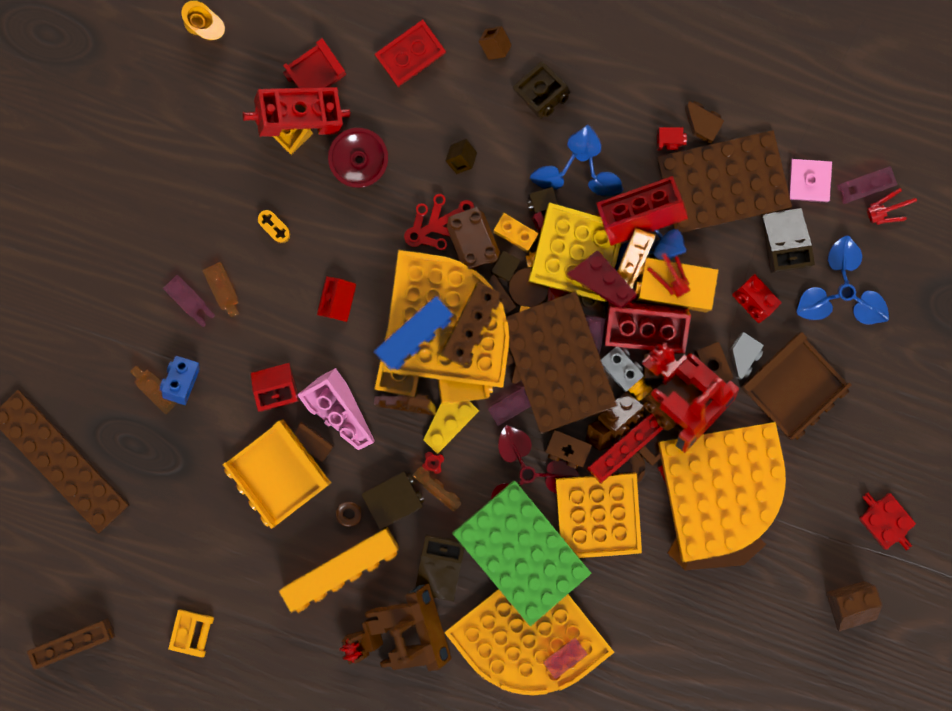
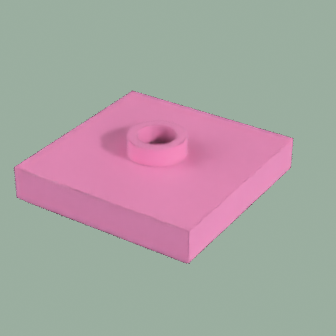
[789,159,832,202]

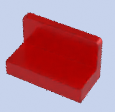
[317,276,356,322]

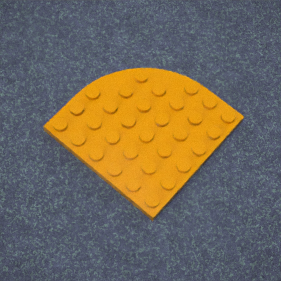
[382,250,509,388]
[658,422,786,562]
[444,589,614,695]

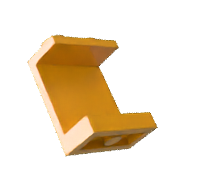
[437,379,493,404]

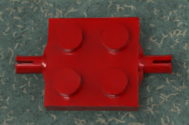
[859,492,916,550]

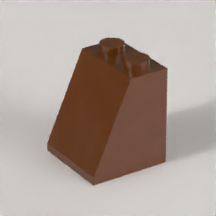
[826,581,882,631]

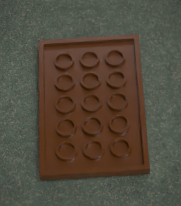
[657,130,792,233]
[506,291,618,434]

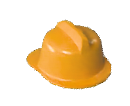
[181,1,225,40]

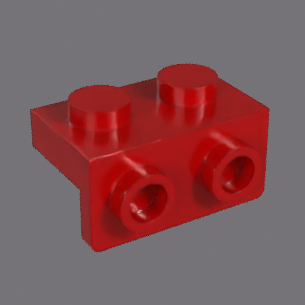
[732,274,782,323]

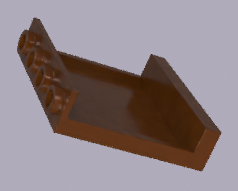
[741,332,851,440]

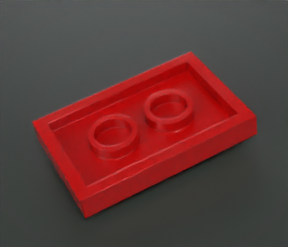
[375,20,446,87]

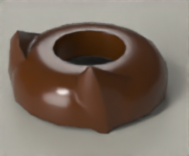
[336,502,362,527]

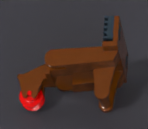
[340,584,452,671]

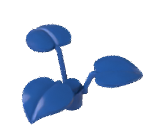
[530,125,623,196]
[615,229,686,271]
[796,236,889,324]

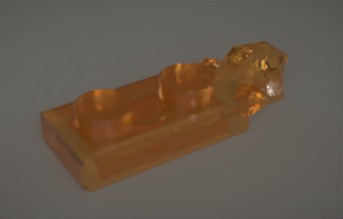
[202,262,239,317]
[130,366,177,414]
[412,466,461,512]

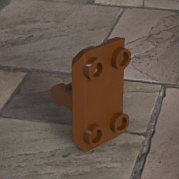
[447,207,500,269]

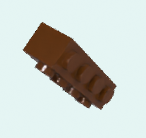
[440,282,501,366]

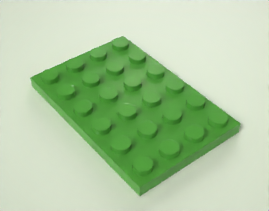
[452,481,592,627]

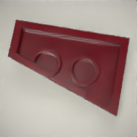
[566,250,637,309]

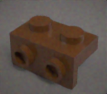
[598,391,644,440]

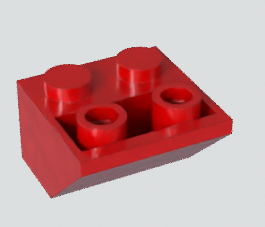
[251,363,300,412]

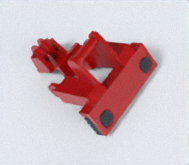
[642,343,739,453]

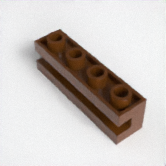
[27,618,115,670]

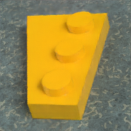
[423,401,479,454]

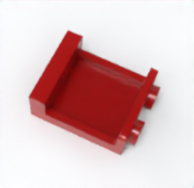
[283,38,346,88]

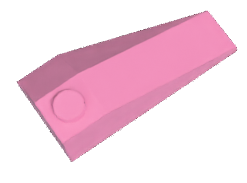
[297,368,375,450]

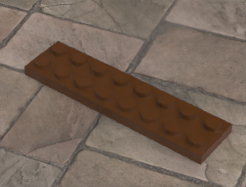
[0,390,129,533]

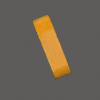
[258,210,291,243]

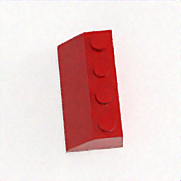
[596,176,688,246]

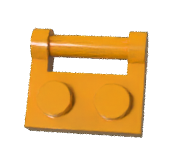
[168,609,214,657]

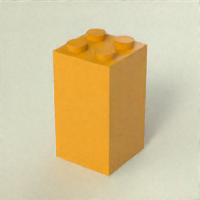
[634,258,718,312]

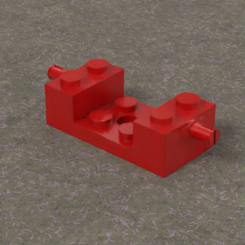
[243,87,350,137]

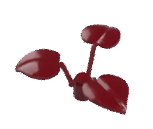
[491,426,580,499]

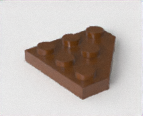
[374,394,437,416]

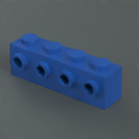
[374,296,453,370]

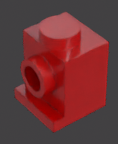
[657,127,687,151]

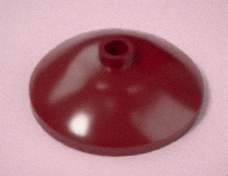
[328,128,388,188]

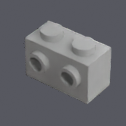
[601,347,644,392]

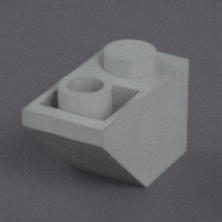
[730,332,764,379]

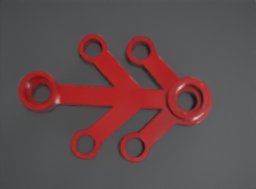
[404,194,474,251]

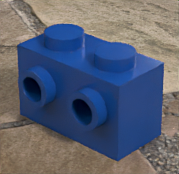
[160,356,200,406]

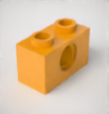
[493,213,539,253]

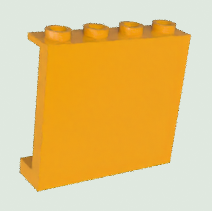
[223,419,331,529]

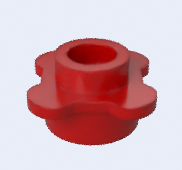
[422,452,444,474]

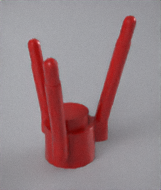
[867,188,917,225]
[647,253,691,298]

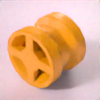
[628,377,653,401]

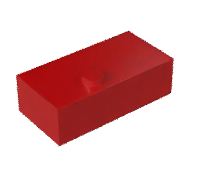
[604,302,691,354]

